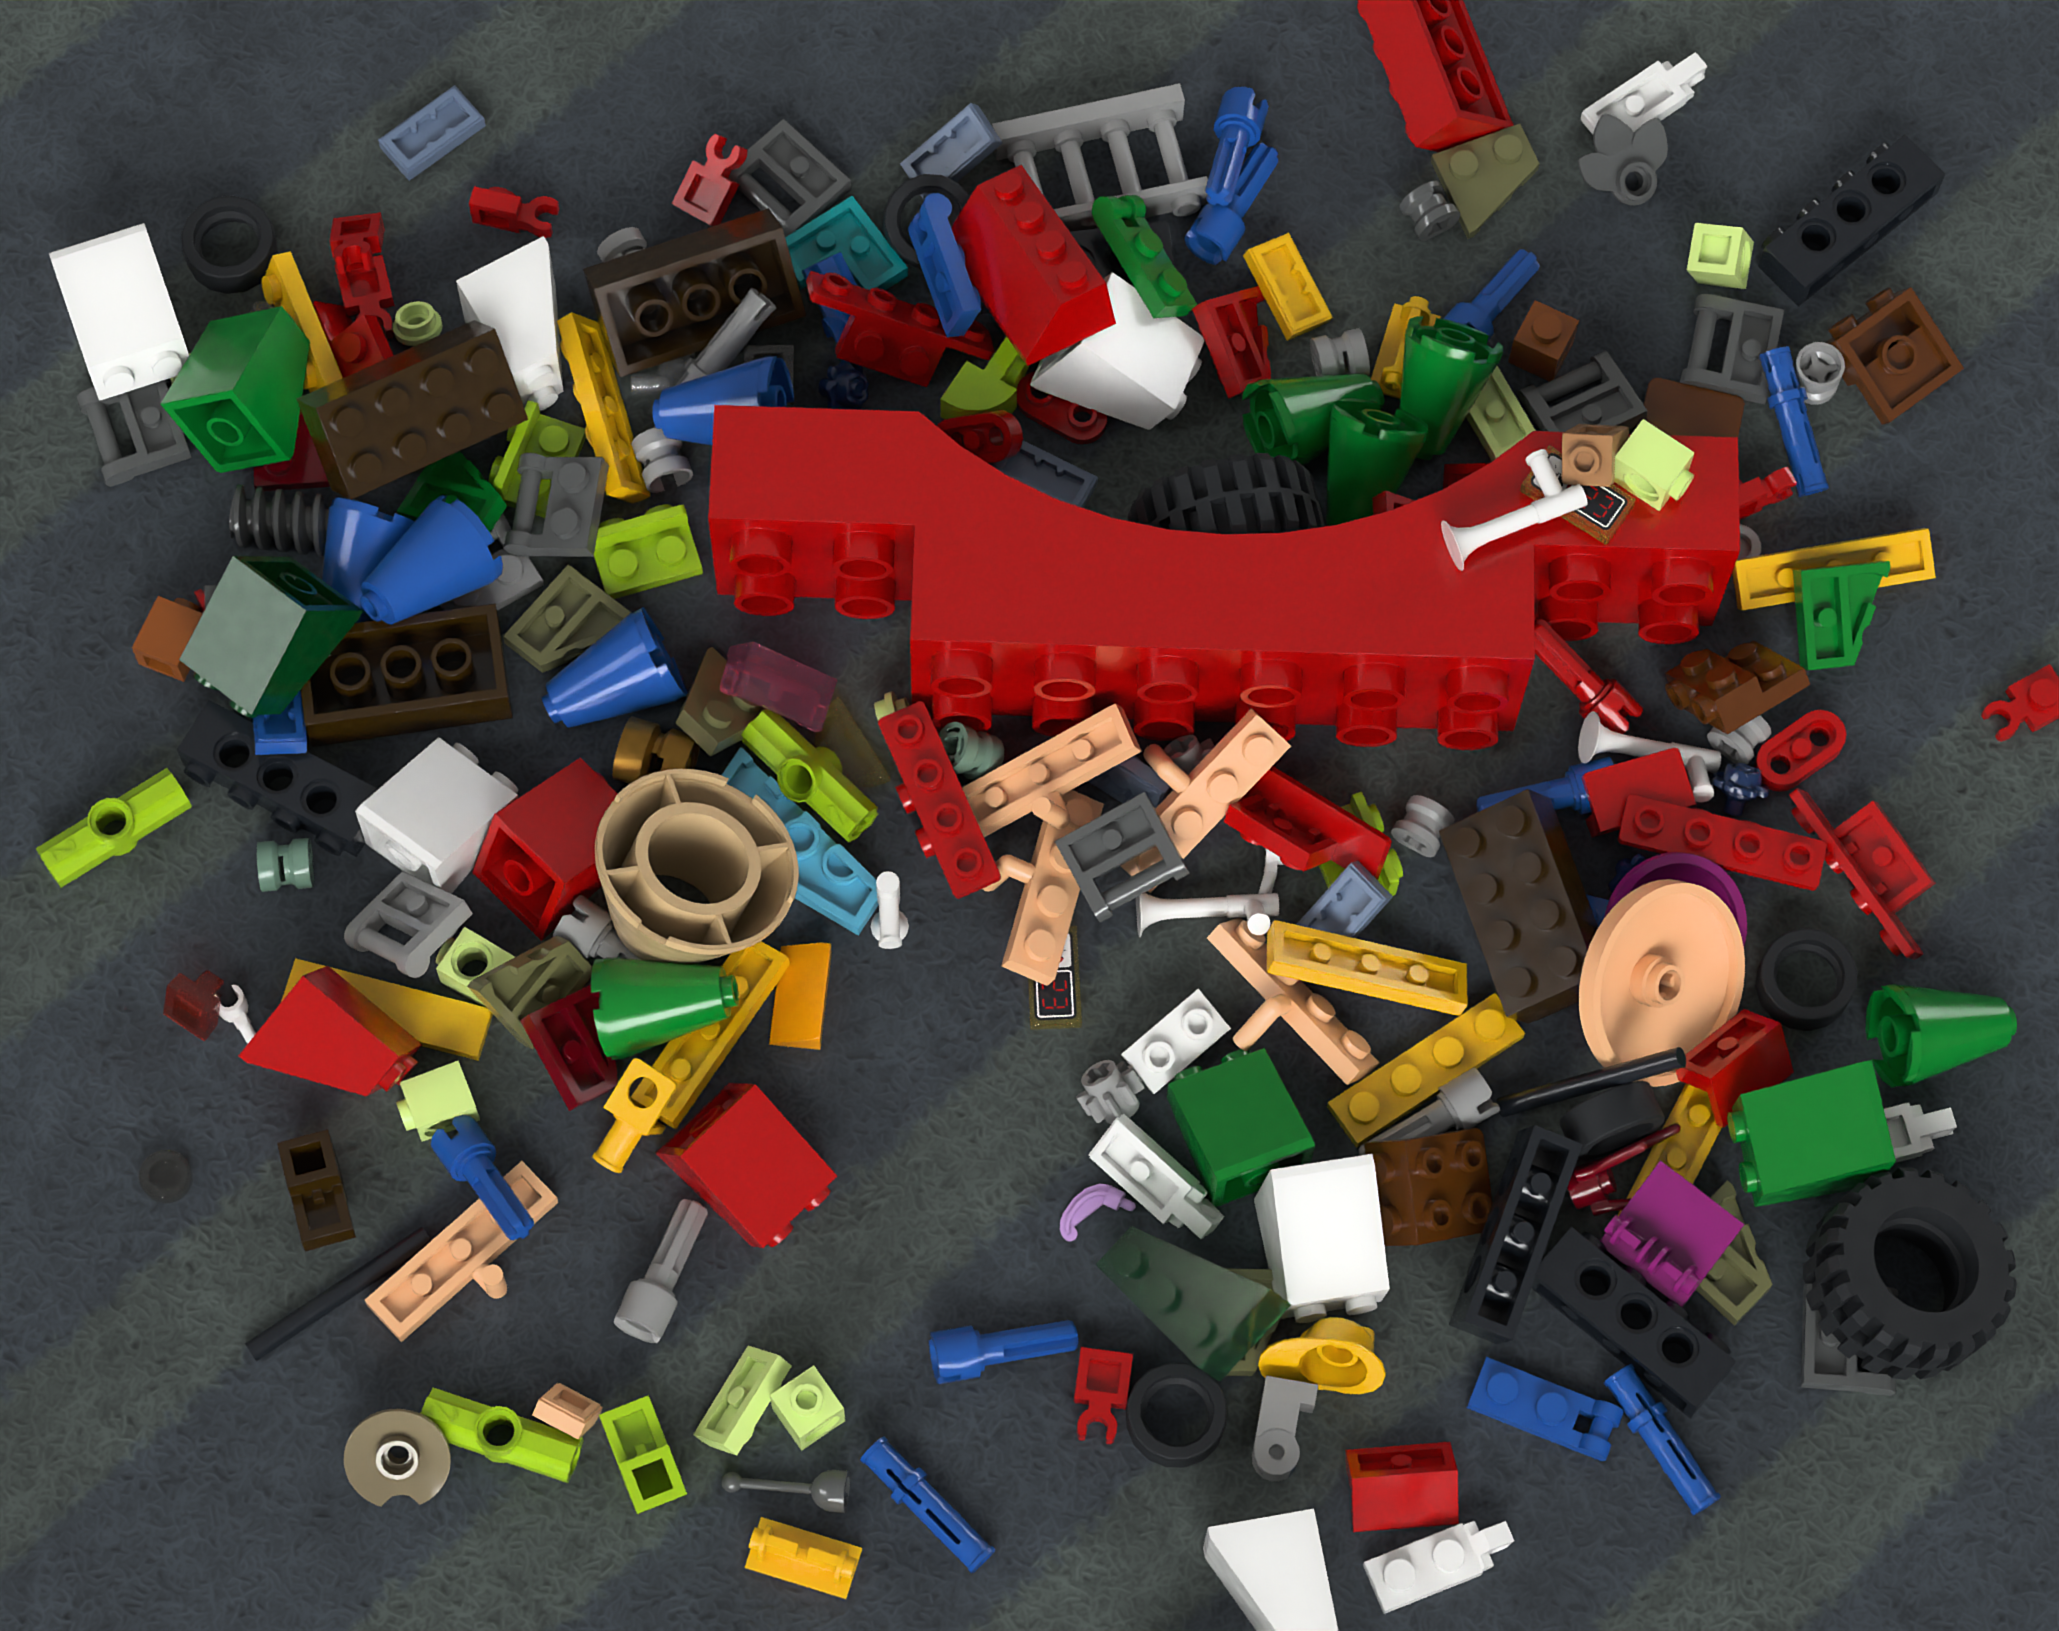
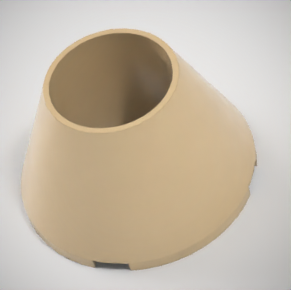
[595,769,799,964]

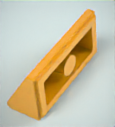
[769,942,832,1050]

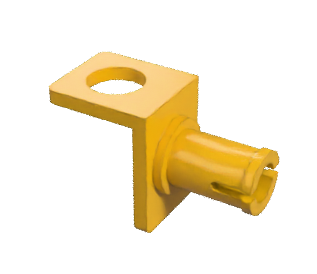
[592,1058,677,1174]

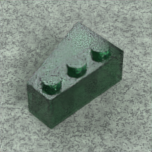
[1096,1226,1292,1381]

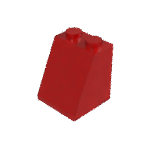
[472,757,618,941]
[238,966,422,1096]
[655,1083,837,1248]

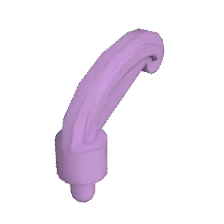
[1060,1183,1136,1242]

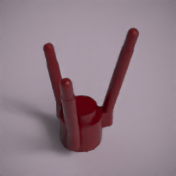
[1567,1123,1681,1216]

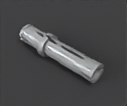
[676,288,776,385]

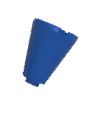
[653,356,794,446]
[360,495,503,625]
[322,497,415,623]
[541,607,688,728]

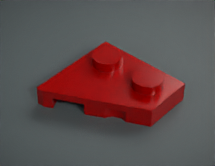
[1192,286,1271,399]

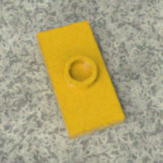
[1243,233,1333,341]

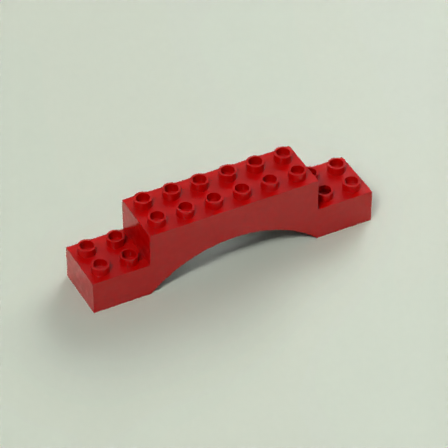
[708,405,1740,750]

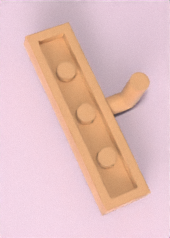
[962,703,1142,837]
[1121,708,1291,893]
[982,790,1104,986]
[1207,917,1379,1085]
[365,1161,558,1342]

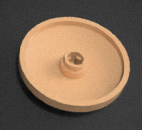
[1579,879,1745,1087]

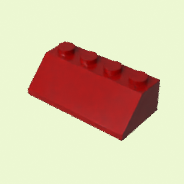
[1357,0,1514,152]
[951,165,1116,366]

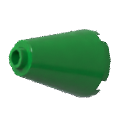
[1400,316,1503,460]
[1242,373,1384,466]
[1326,398,1429,526]
[591,957,739,1060]
[1866,984,2017,1087]

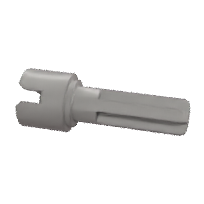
[553,895,641,960]
[1359,1067,1501,1156]
[614,1199,708,1343]

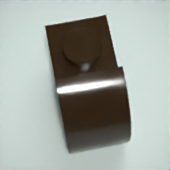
[277,1129,356,1251]

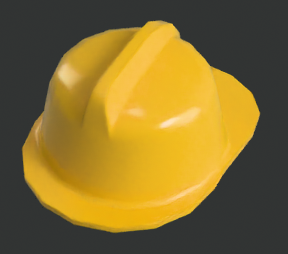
[1258,1317,1386,1394]

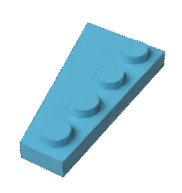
[721,747,879,936]

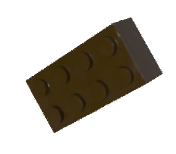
[583,208,807,377]
[297,320,528,500]
[301,603,513,747]
[1439,789,1598,1024]

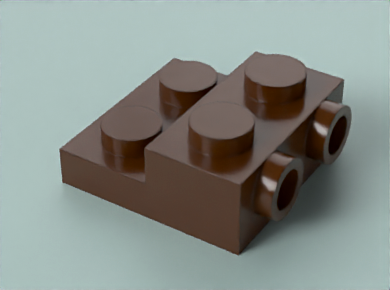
[1826,287,1964,425]
[1665,640,1811,735]

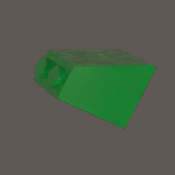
[160,306,310,473]
[1166,1048,1315,1207]
[1727,1060,1896,1207]

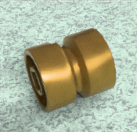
[612,716,700,784]

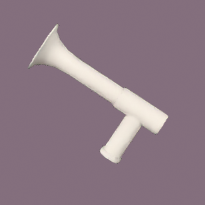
[1441,449,1588,571]
[1578,711,1721,802]
[871,871,909,949]
[1136,893,1279,937]

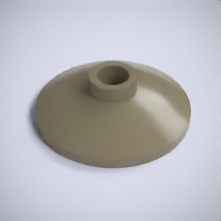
[344,1409,451,1507]

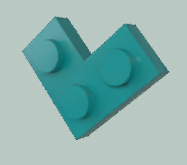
[785,196,908,290]

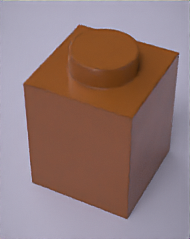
[1508,300,1579,381]
[132,596,203,682]

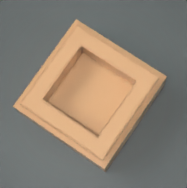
[532,1383,603,1439]

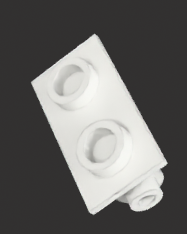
[1121,989,1231,1094]

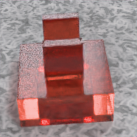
[163,970,224,1042]

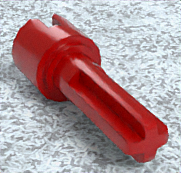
[1534,618,1643,734]

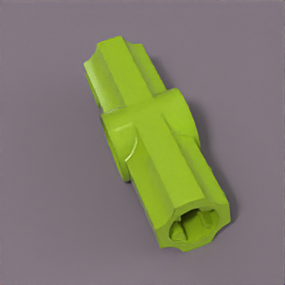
[741,707,879,842]
[36,768,192,888]
[420,1387,584,1483]

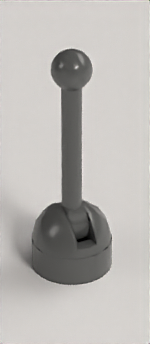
[721,1469,851,1513]

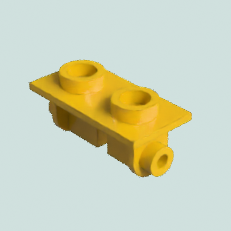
[1371,296,1441,399]
[745,1517,863,1599]

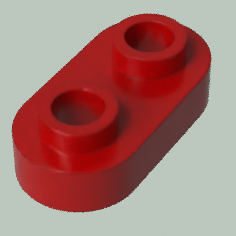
[1017,372,1107,444]
[937,410,1023,463]
[1754,710,1846,792]

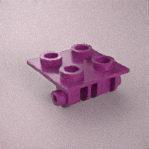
[1600,1160,1745,1307]

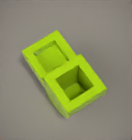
[940,337,1029,419]
[599,1395,687,1514]

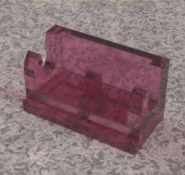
[720,642,837,732]

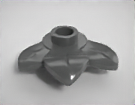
[1577,114,1668,206]

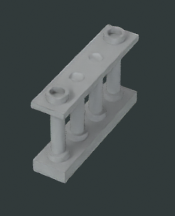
[992,83,1208,232]

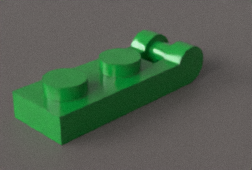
[1092,195,1197,318]

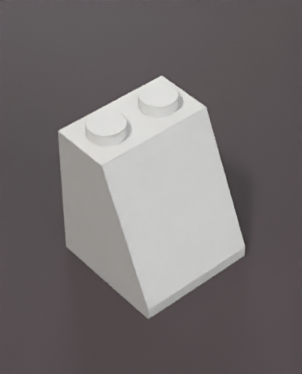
[49,223,189,401]
[456,236,564,411]
[1030,272,1205,430]
[355,737,519,894]
[1254,1154,1390,1323]
[1203,1509,1338,1631]

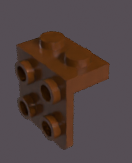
[1643,378,1745,437]
[1364,1128,1493,1246]

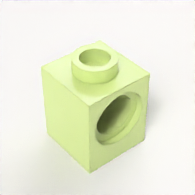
[1687,223,1754,289]
[1614,419,1695,511]
[435,927,515,1007]
[396,1060,480,1142]
[770,1365,845,1451]

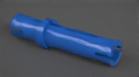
[1759,346,1829,497]
[1603,1364,1721,1516]
[860,1436,996,1574]

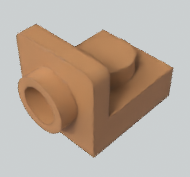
[1562,424,1629,487]

